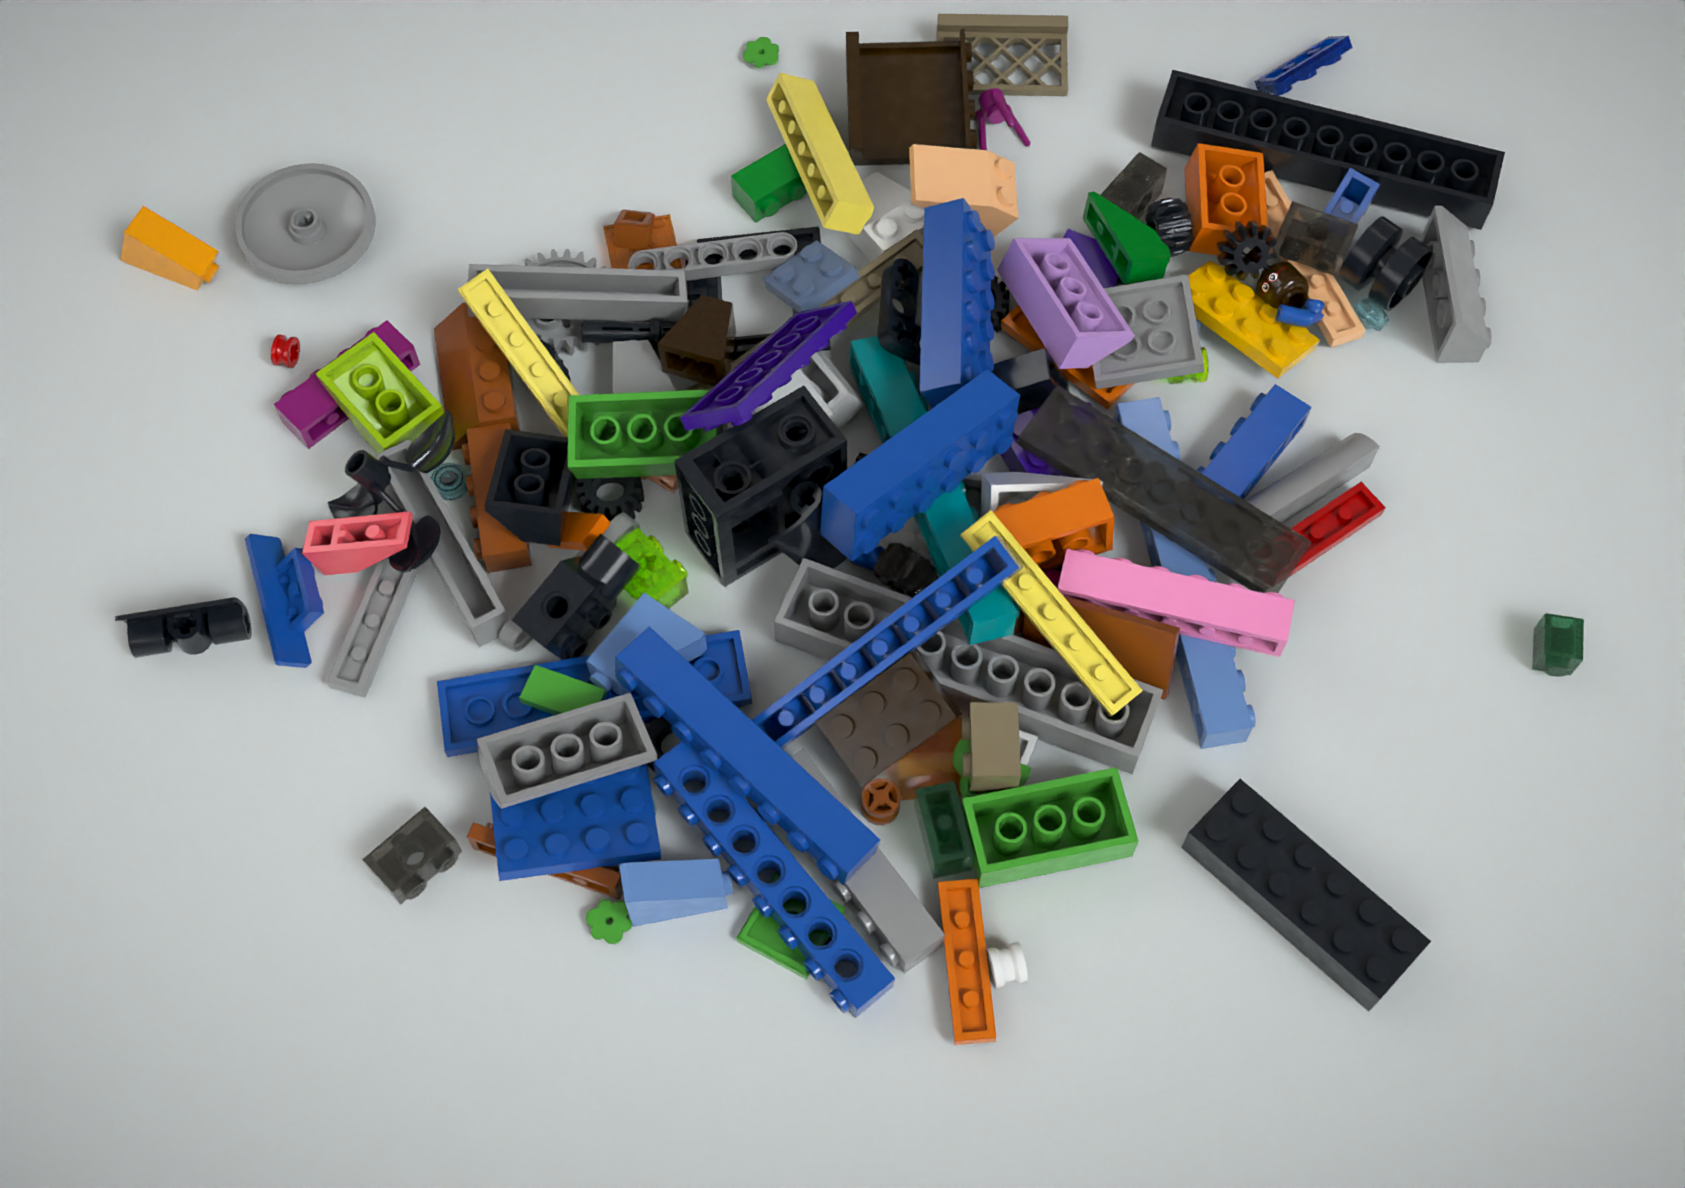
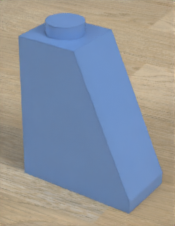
[586,593,707,696]
[619,859,733,927]

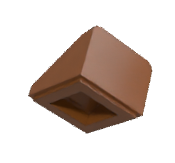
[614,209,655,250]

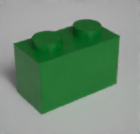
[731,144,807,223]

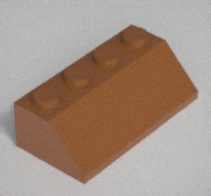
[434,302,521,450]

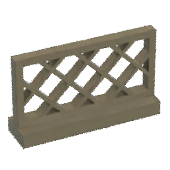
[936,14,1068,96]

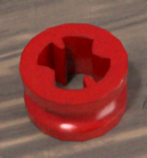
[271,334,300,368]

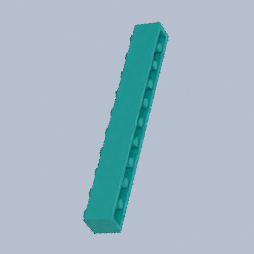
[848,335,1020,645]

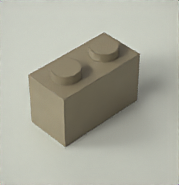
[961,702,1021,791]

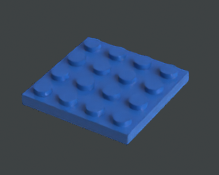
[490,763,661,881]

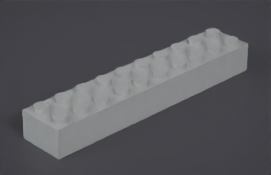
[773,558,1163,774]

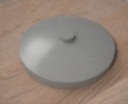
[234,163,376,284]

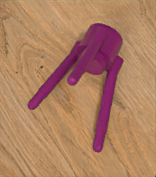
[975,88,1031,150]

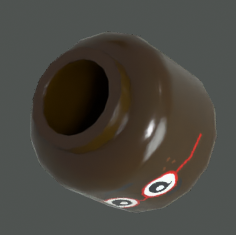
[1256,262,1309,309]

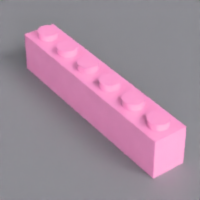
[1057,549,1295,657]

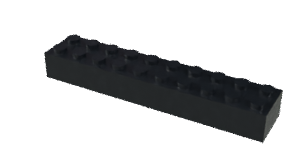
[1151,70,1505,230]

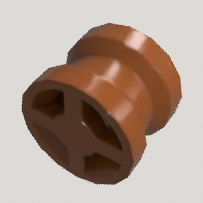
[861,778,901,826]

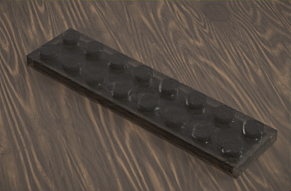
[1016,385,1312,593]

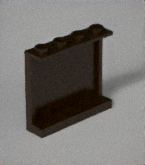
[846,29,977,166]

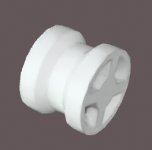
[986,942,1028,989]

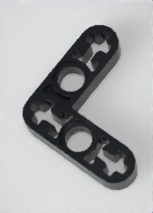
[877,258,921,366]

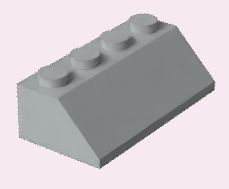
[1420,206,1492,363]
[477,692,657,809]

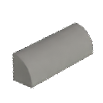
[1235,433,1380,535]

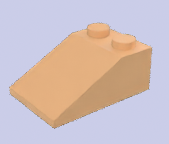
[909,144,1019,237]

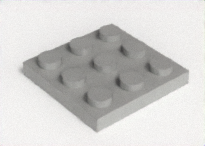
[1093,274,1204,389]

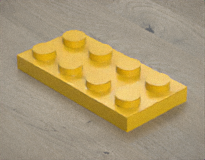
[1188,260,1320,379]

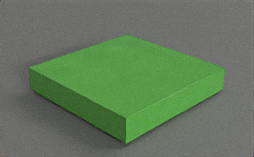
[736,871,846,980]

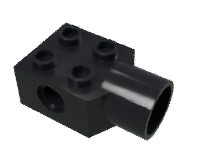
[512,534,642,660]

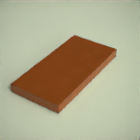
[1022,596,1180,700]

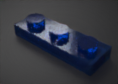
[1254,36,1353,96]

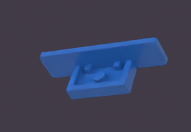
[245,534,324,668]

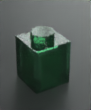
[1532,613,1584,677]

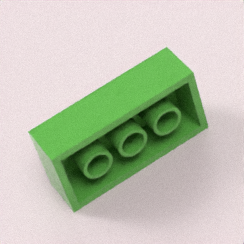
[568,389,723,479]
[960,767,1139,888]

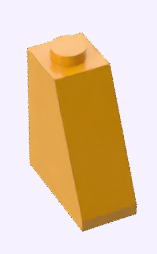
[120,206,220,291]

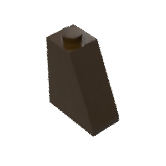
[658,295,736,386]

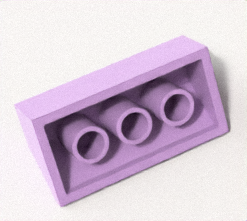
[997,238,1135,369]

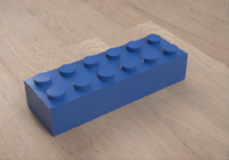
[920,198,995,408]
[820,369,1020,561]

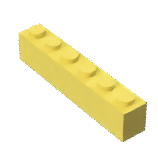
[766,73,874,235]

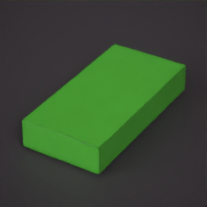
[519,665,607,715]

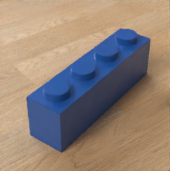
[1189,384,1312,510]

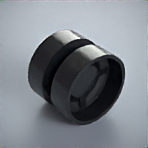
[1338,216,1434,311]

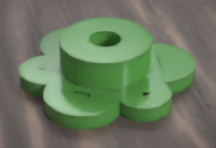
[743,37,779,68]
[586,899,632,944]

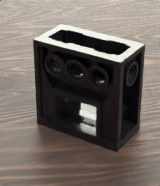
[674,385,847,587]

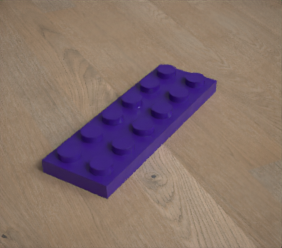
[680,301,857,431]

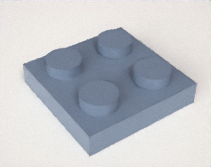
[762,240,860,312]

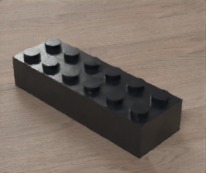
[1181,778,1431,1012]

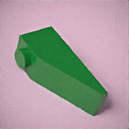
[1082,191,1170,285]

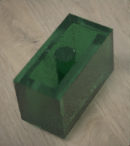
[914,781,974,879]

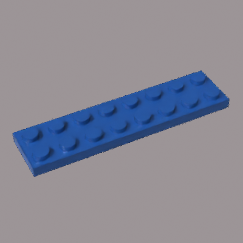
[437,630,753,757]

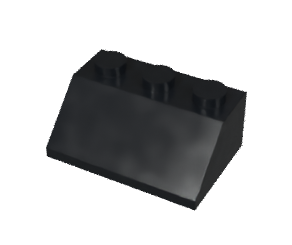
[485,429,576,546]

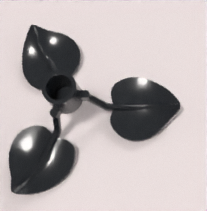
[328,410,455,573]

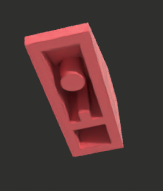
[302,511,413,575]

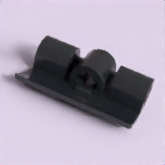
[768,481,847,569]
[115,597,252,658]

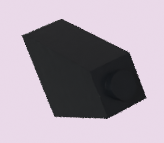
[991,348,1072,415]

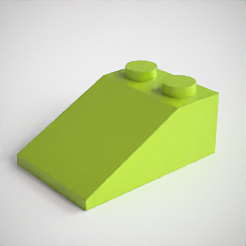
[316,332,444,454]

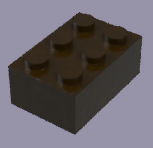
[816,651,962,787]

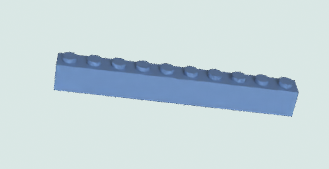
[1113,397,1256,749]

